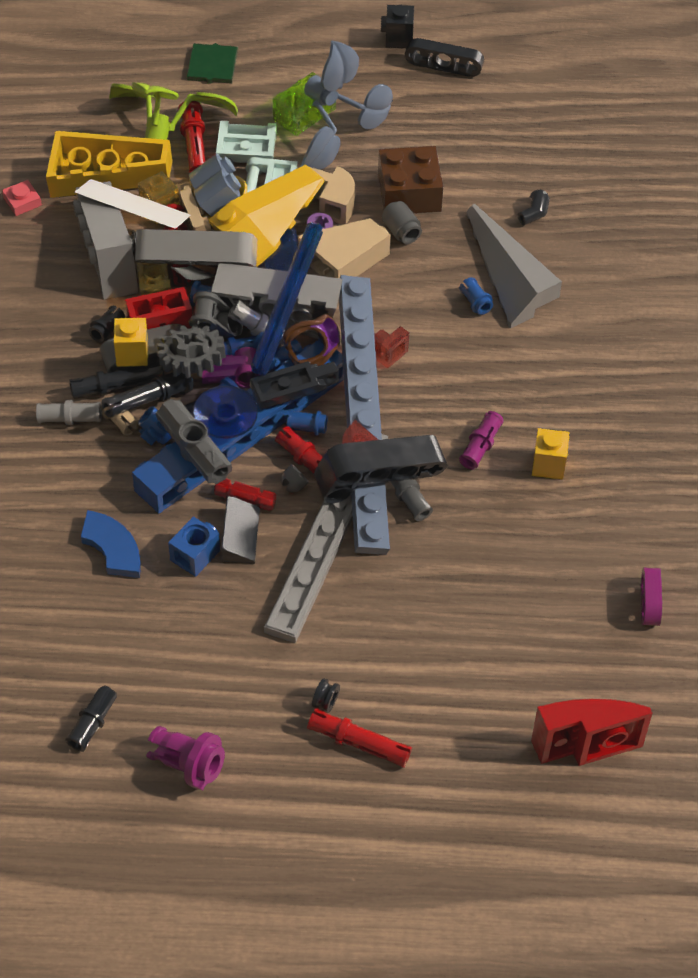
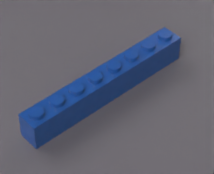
[132,339,344,514]

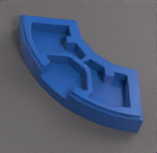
[81,510,141,578]

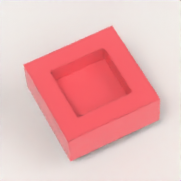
[2,180,42,216]

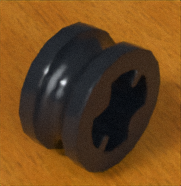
[312,678,340,713]

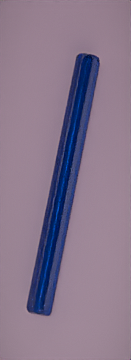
[251,222,323,376]

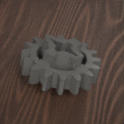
[157,324,226,378]

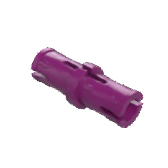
[459,411,504,470]

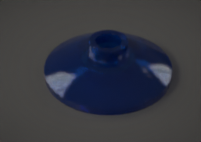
[194,386,258,439]

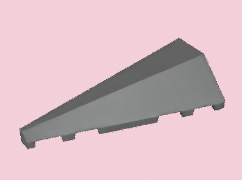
[466,204,562,328]

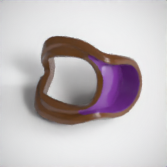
[283,314,340,366]

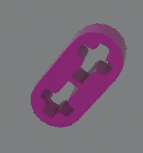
[641,567,662,626]

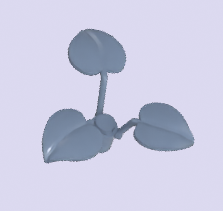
[300,41,393,170]

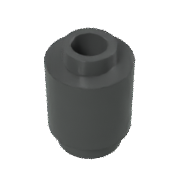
[382,201,422,244]

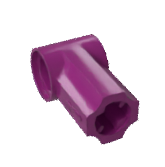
[202,347,262,388]

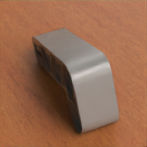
[135,229,258,267]

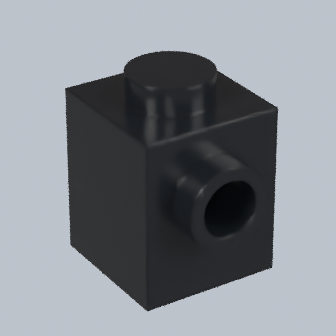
[381,5,414,49]

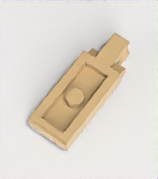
[176,180,211,231]

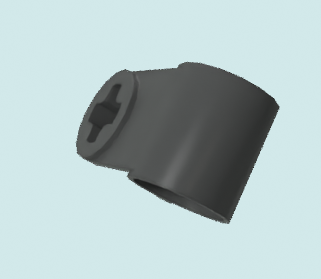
[189,291,243,339]

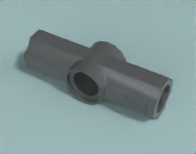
[156,399,232,484]

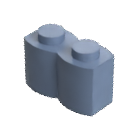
[189,153,241,217]

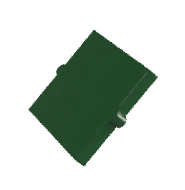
[187,43,238,84]

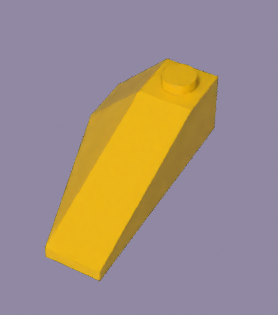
[208,165,325,267]

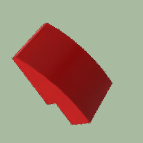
[531,699,653,766]

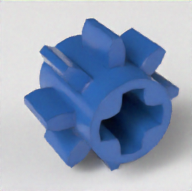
[138,406,172,446]

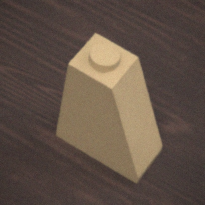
[298,218,391,278]

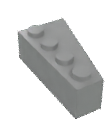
[72,181,139,300]
[211,262,343,339]

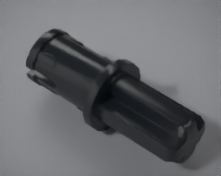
[65,685,117,752]

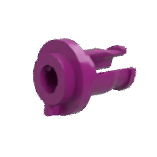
[146,726,225,791]

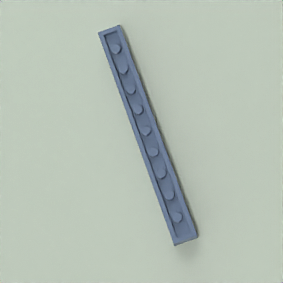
[339,275,390,555]

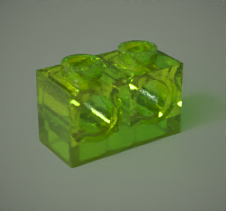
[273,72,336,136]

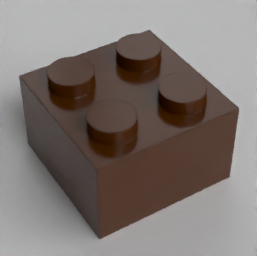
[378,146,443,213]

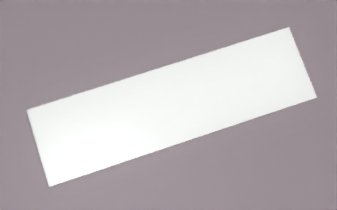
[75,179,191,229]

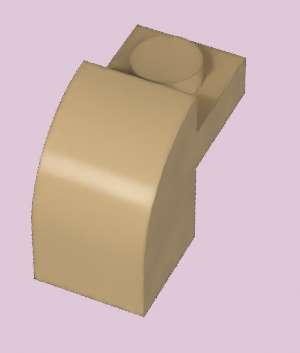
[308,166,355,225]

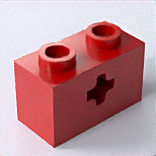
[125,286,192,330]

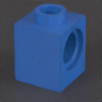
[168,516,220,577]

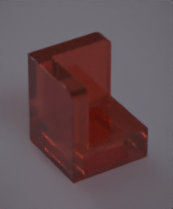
[374,326,410,368]

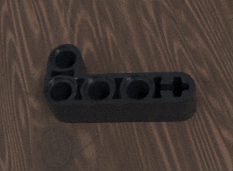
[314,435,448,504]

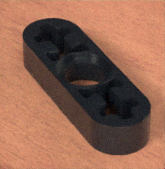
[405,38,485,77]

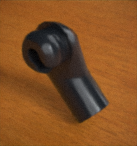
[518,189,550,226]

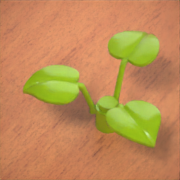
[109,82,238,140]

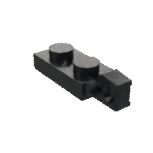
[249,361,339,410]

